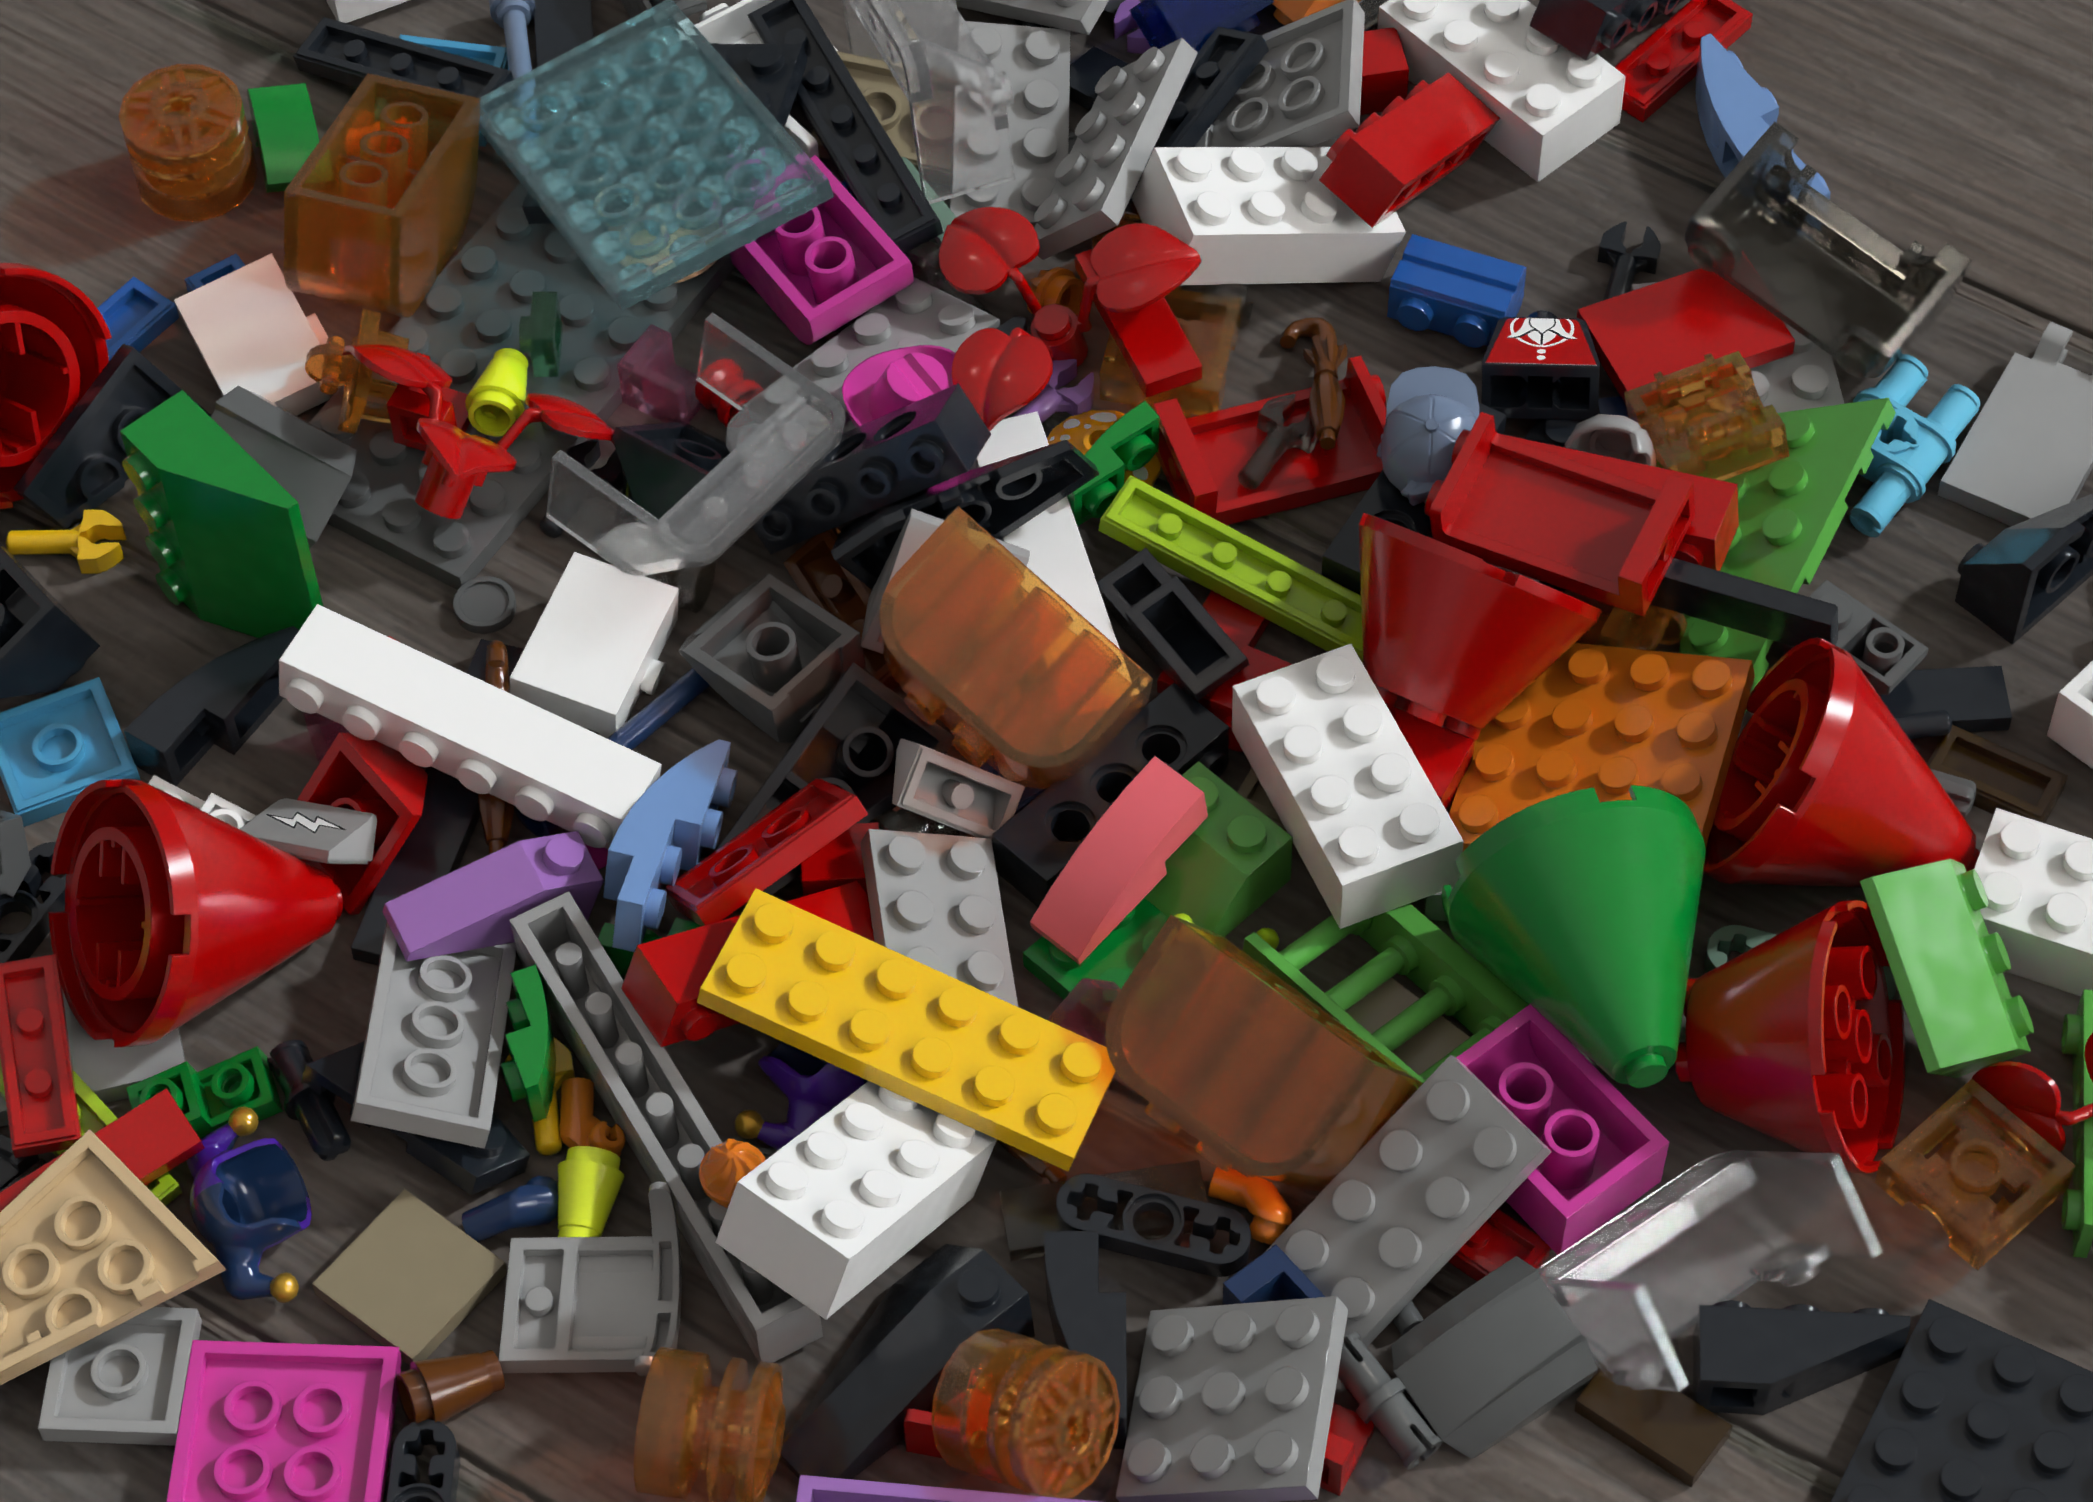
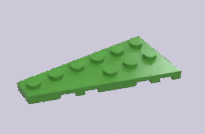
[1679,398,1896,714]

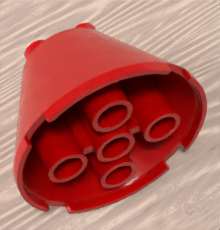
[1359,513,1602,740]
[1675,900,1905,1173]

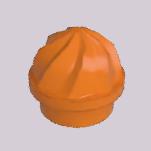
[1027,267,1084,315]
[699,1138,766,1208]

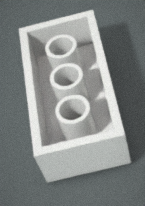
[1378,0,1626,182]
[1132,147,1406,285]
[1232,644,1464,929]
[1974,808,2093,996]
[715,1081,997,1320]

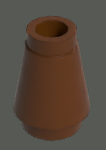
[396,1350,505,1424]

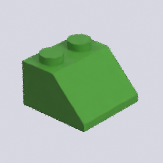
[1144,761,1293,946]

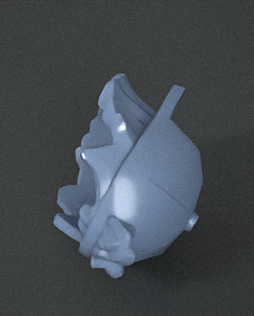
[1377,366,1479,506]

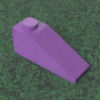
[382,831,603,961]

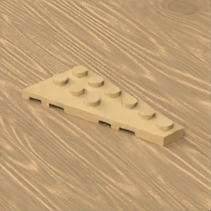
[0,1129,226,1385]

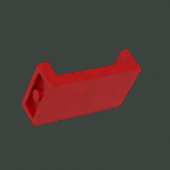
[1153,355,1386,525]
[1425,412,1695,617]

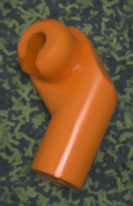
[559,1077,626,1156]
[1208,1164,1292,1245]

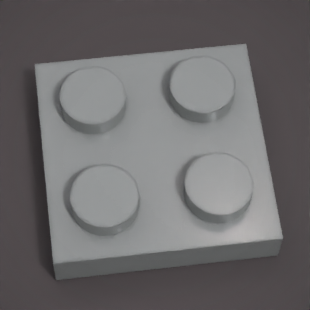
[38,1307,202,1446]

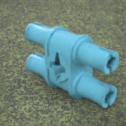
[1850,354,1980,538]

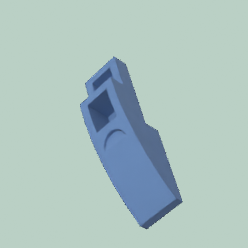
[1695,33,1831,240]
[603,739,738,952]

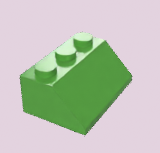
[1860,859,2034,1078]

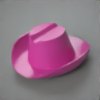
[842,345,955,427]

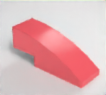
[1030,756,1208,965]

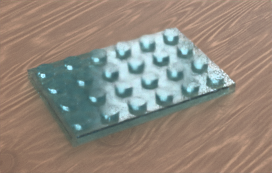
[466,0,834,311]

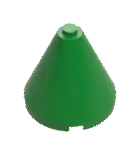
[1441,785,1706,1088]

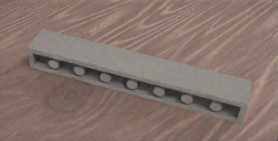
[510,891,823,1368]

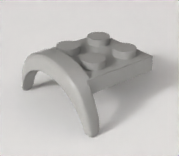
[499,1181,682,1376]

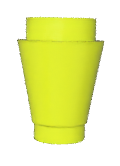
[465,348,529,437]
[558,1146,624,1237]

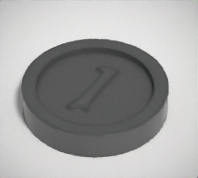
[453,576,517,634]

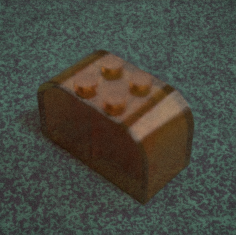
[283,73,481,318]
[879,506,1153,789]
[1105,915,1423,1191]

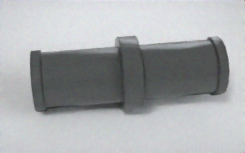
[1338,1332,1443,1470]

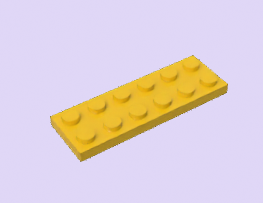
[697,888,1123,1171]

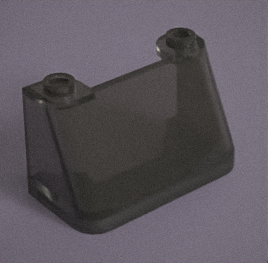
[1685,121,1972,378]

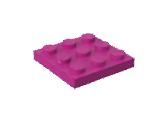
[166,1340,402,1502]

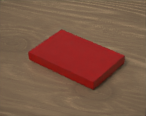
[1577,255,1795,410]
[665,778,868,926]

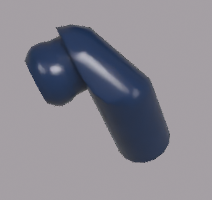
[462,1176,558,1243]

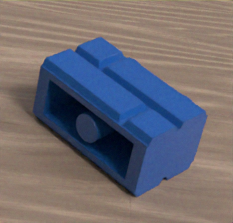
[1387,234,1527,348]

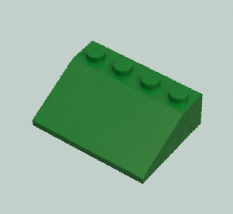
[120,390,324,638]

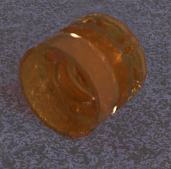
[119,64,258,222]
[931,1328,1120,1499]
[634,1347,786,1502]

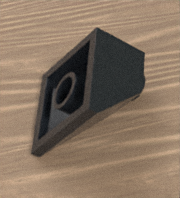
[612,421,768,550]

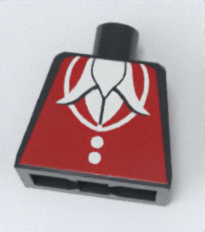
[1481,310,1600,420]

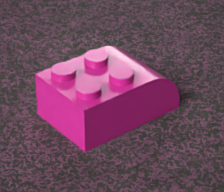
[719,155,914,345]
[1456,1004,1669,1257]

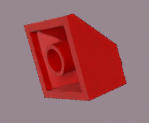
[297,732,428,915]

